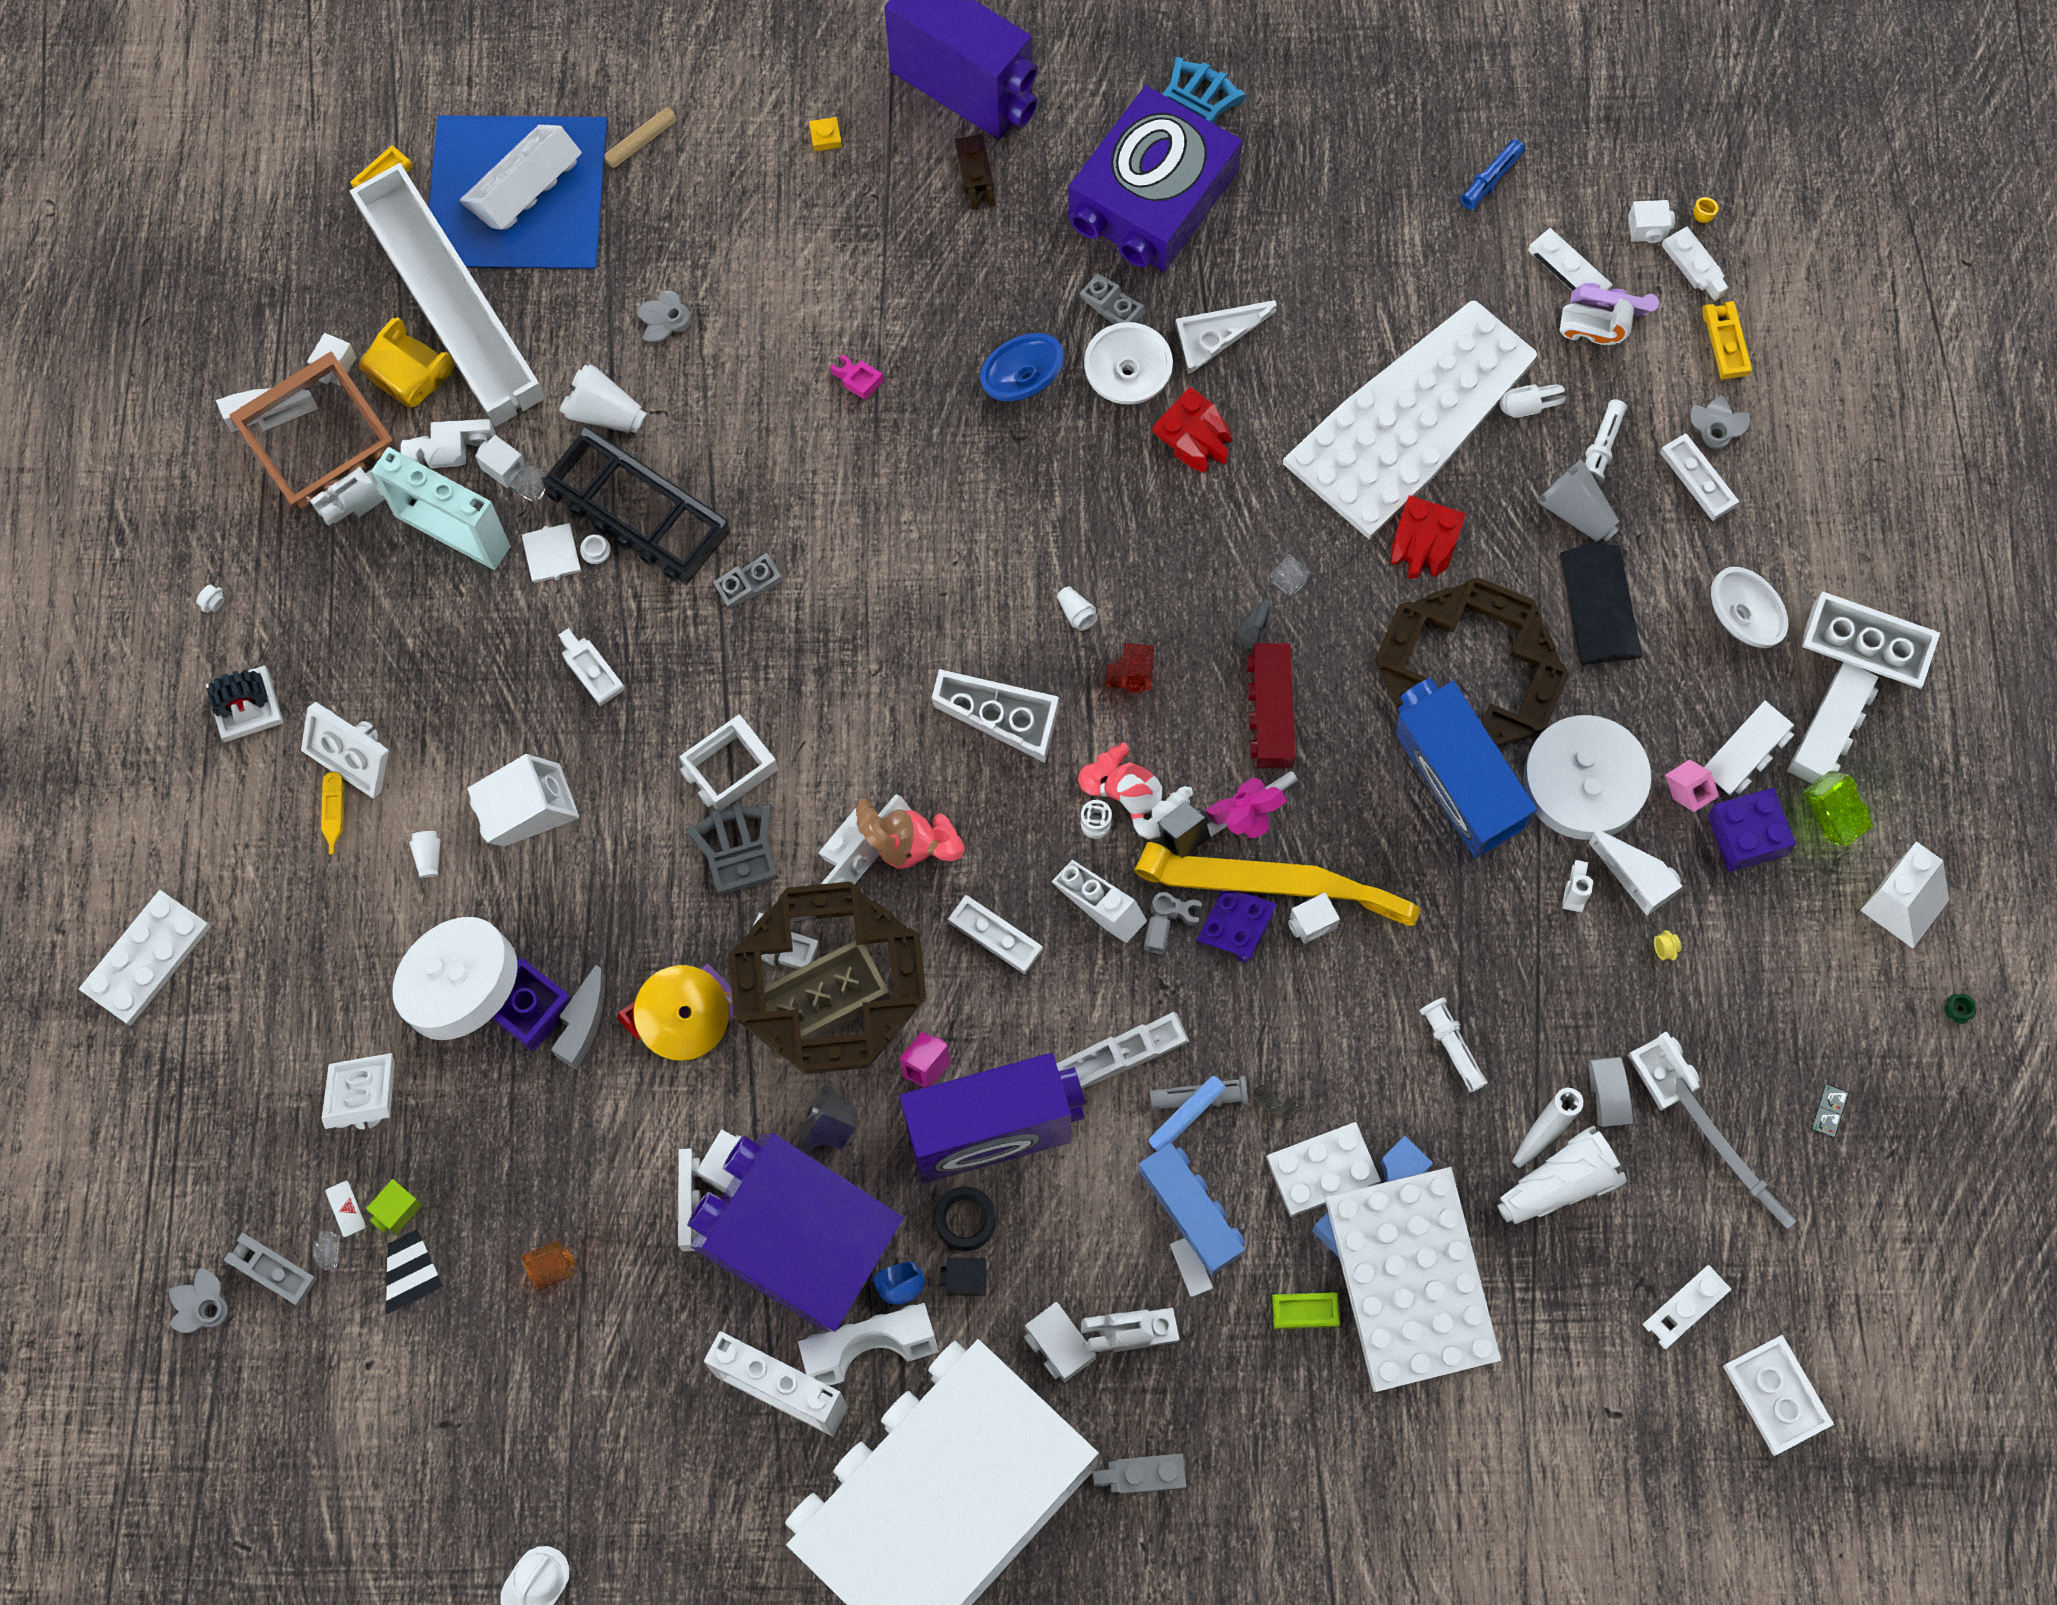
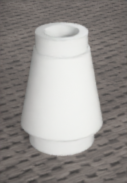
[1057,586,1098,631]
[409,831,440,878]

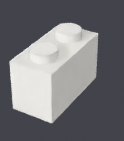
[1024,1302,1096,1383]

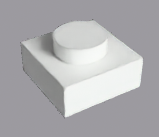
[778,932,819,969]

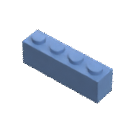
[1138,1142,1246,1276]

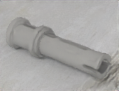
[1150,1076,1248,1110]

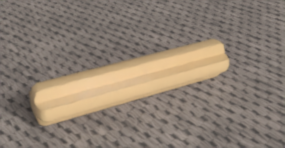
[604,107,677,168]

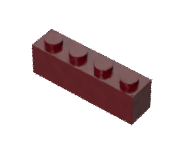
[1247,643,1295,769]

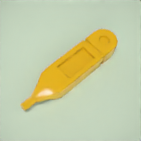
[321,772,344,855]

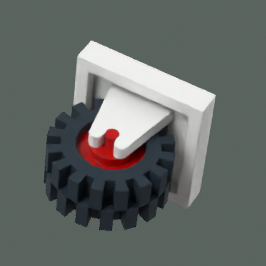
[206,665,283,743]

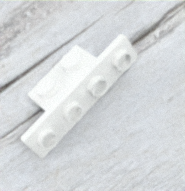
[819,794,911,885]

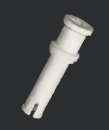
[1585,399,1627,485]
[1420,997,1488,1093]

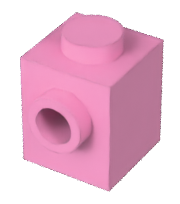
[1665,760,1719,812]

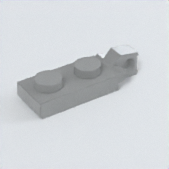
[1092,1453,1186,1495]

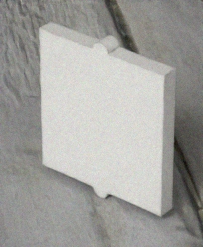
[522,523,581,583]

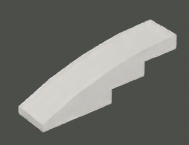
[1057,1012,1190,1089]

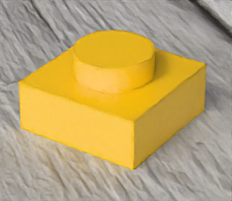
[809,117,842,152]

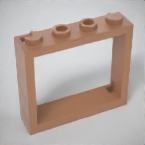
[229,351,394,509]

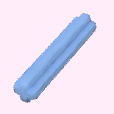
[1149,1076,1226,1151]

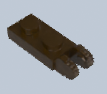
[955,134,996,210]

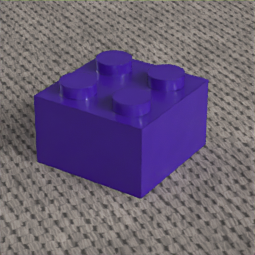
[1707,787,1796,872]
[491,957,571,1053]

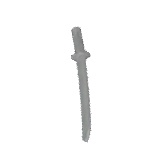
[1676,1078,1796,1229]

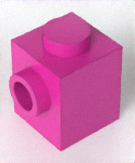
[899,1032,951,1088]

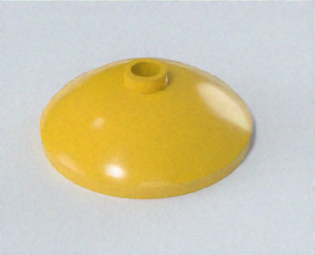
[633,965,729,1061]

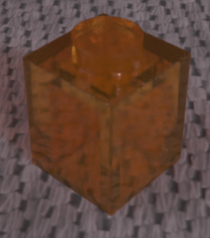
[521,1240,576,1291]

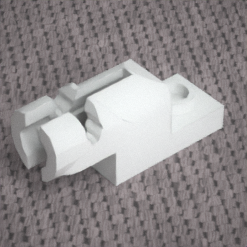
[401,419,496,469]
[310,467,385,526]
[1081,1308,1179,1352]

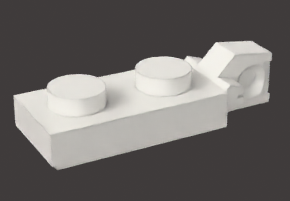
[1662,226,1728,301]
[559,628,625,707]

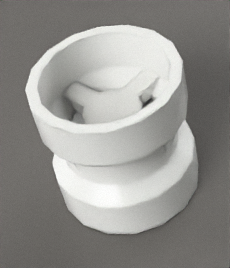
[1081,800,1112,839]

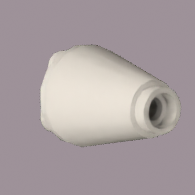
[559,365,647,434]

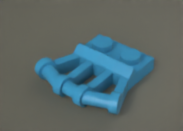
[1162,57,1246,124]

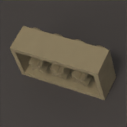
[764,940,891,1060]

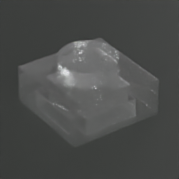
[510,462,547,504]
[1268,554,1312,598]
[312,1232,340,1270]

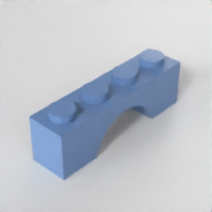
[1312,1136,1433,1258]

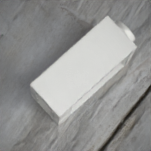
[679,714,778,811]

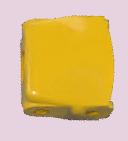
[359,317,455,408]

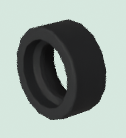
[934,1186,996,1251]

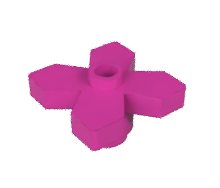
[1206,777,1287,838]

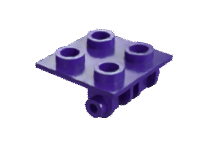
[1197,890,1277,963]

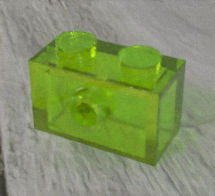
[1802,770,1874,847]

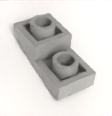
[1079,273,1145,324]
[713,553,784,607]
[1589,1057,1633,1127]

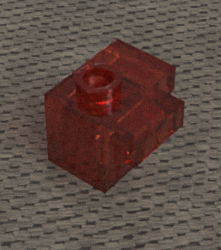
[1105,643,1154,693]

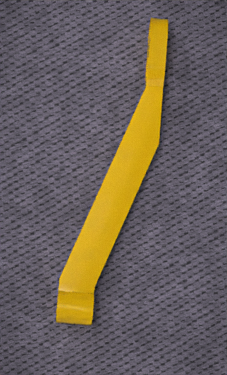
[1134,842,1421,926]

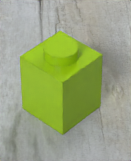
[366,1179,423,1235]

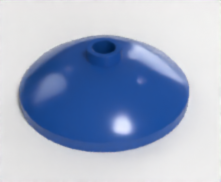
[980,333,1064,401]

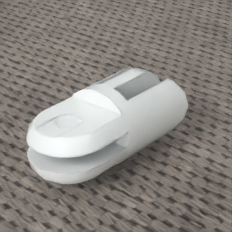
[1499,384,1566,418]

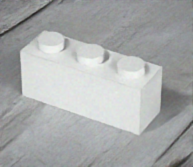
[1704,701,1794,796]

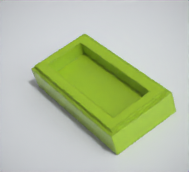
[1272,1292,1340,1329]

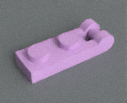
[1570,283,1659,317]

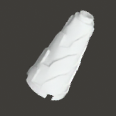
[1497,1126,1627,1224]

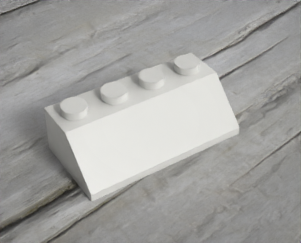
[459,125,582,230]
[1802,591,1940,689]

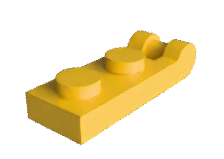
[1702,301,1752,380]

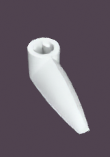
[1512,1088,1584,1168]

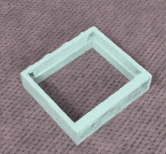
[371,447,511,570]

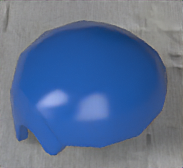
[872,1261,925,1305]

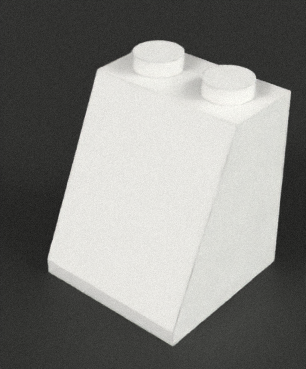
[467,754,580,847]
[1860,841,1949,948]

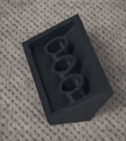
[1560,543,1642,665]

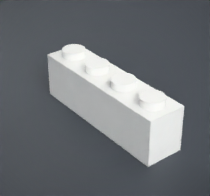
[1787,662,1879,788]

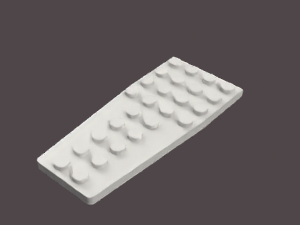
[1283,301,1537,540]

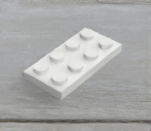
[79,890,211,1027]

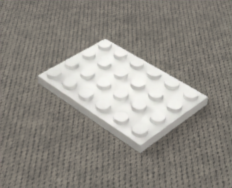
[1325,1167,1501,1392]

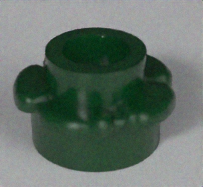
[1944,994,1976,1024]

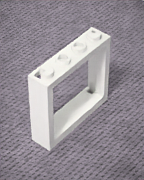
[704,1331,848,1437]

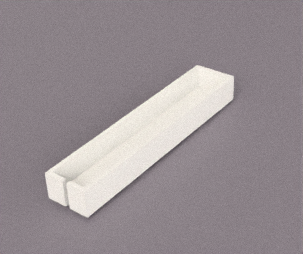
[350,163,546,427]

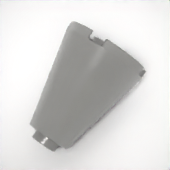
[1537,459,1619,542]

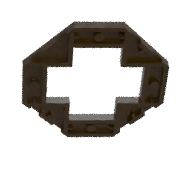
[1375,577,1569,748]
[729,882,926,1074]

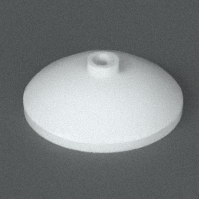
[1084,322,1173,404]
[1711,567,1788,648]

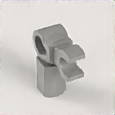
[1144,892,1202,954]

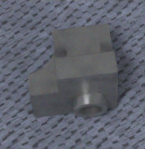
[799,1084,857,1151]

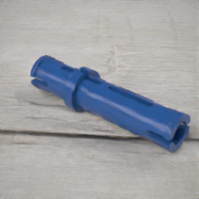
[1460,139,1526,210]

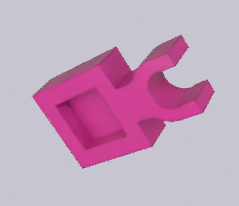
[830,354,885,400]

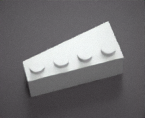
[932,669,1059,763]

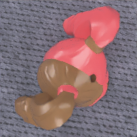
[856,798,965,869]

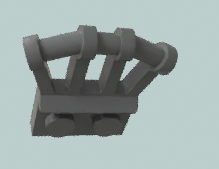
[685,803,779,896]

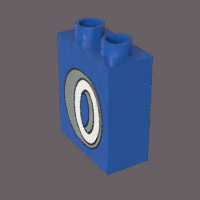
[1396,678,1537,859]

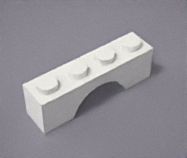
[798,1303,939,1386]

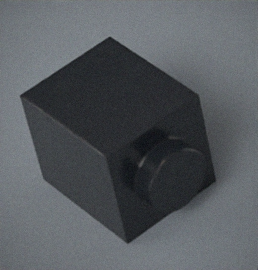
[1157,801,1211,858]
[940,1258,987,1296]

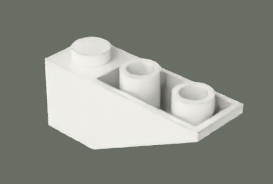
[1052,860,1147,943]

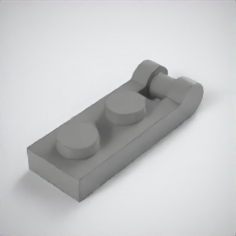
[224,1232,317,1307]

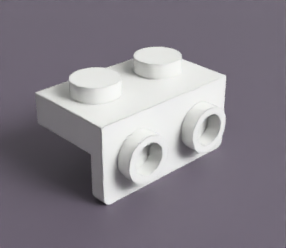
[1628,1032,1700,1111]

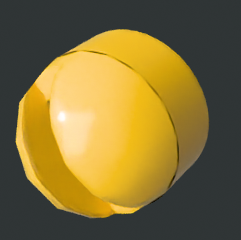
[1693,197,1719,223]

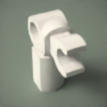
[1562,860,1593,913]

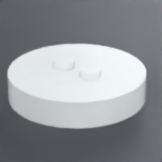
[1523,715,1651,840]
[393,917,517,1040]

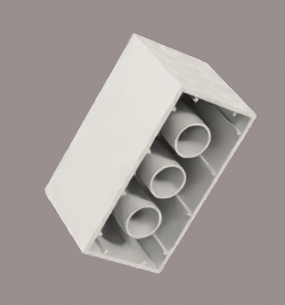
[785,1339,1099,1605]

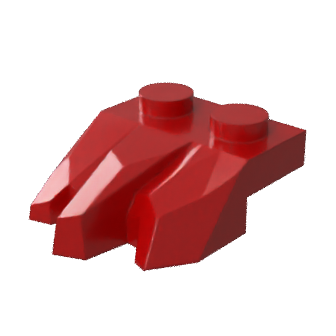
[1152,387,1233,473]
[1390,495,1466,579]

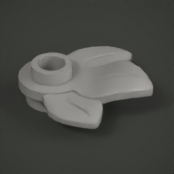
[637,291,691,342]
[1690,395,1750,449]
[169,1268,228,1333]

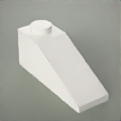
[1589,830,1682,915]

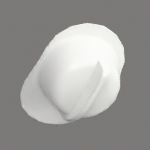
[501,1546,570,1605]

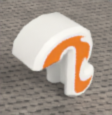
[1560,298,1634,345]

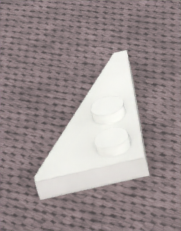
[1175,300,1277,374]

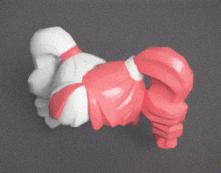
[1078,742,1193,840]

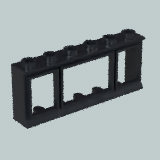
[541,426,730,586]

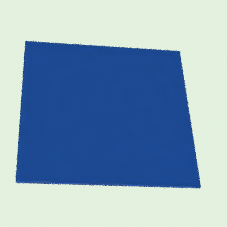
[429,115,607,269]

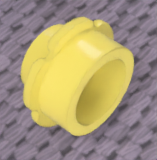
[1654,930,1681,961]

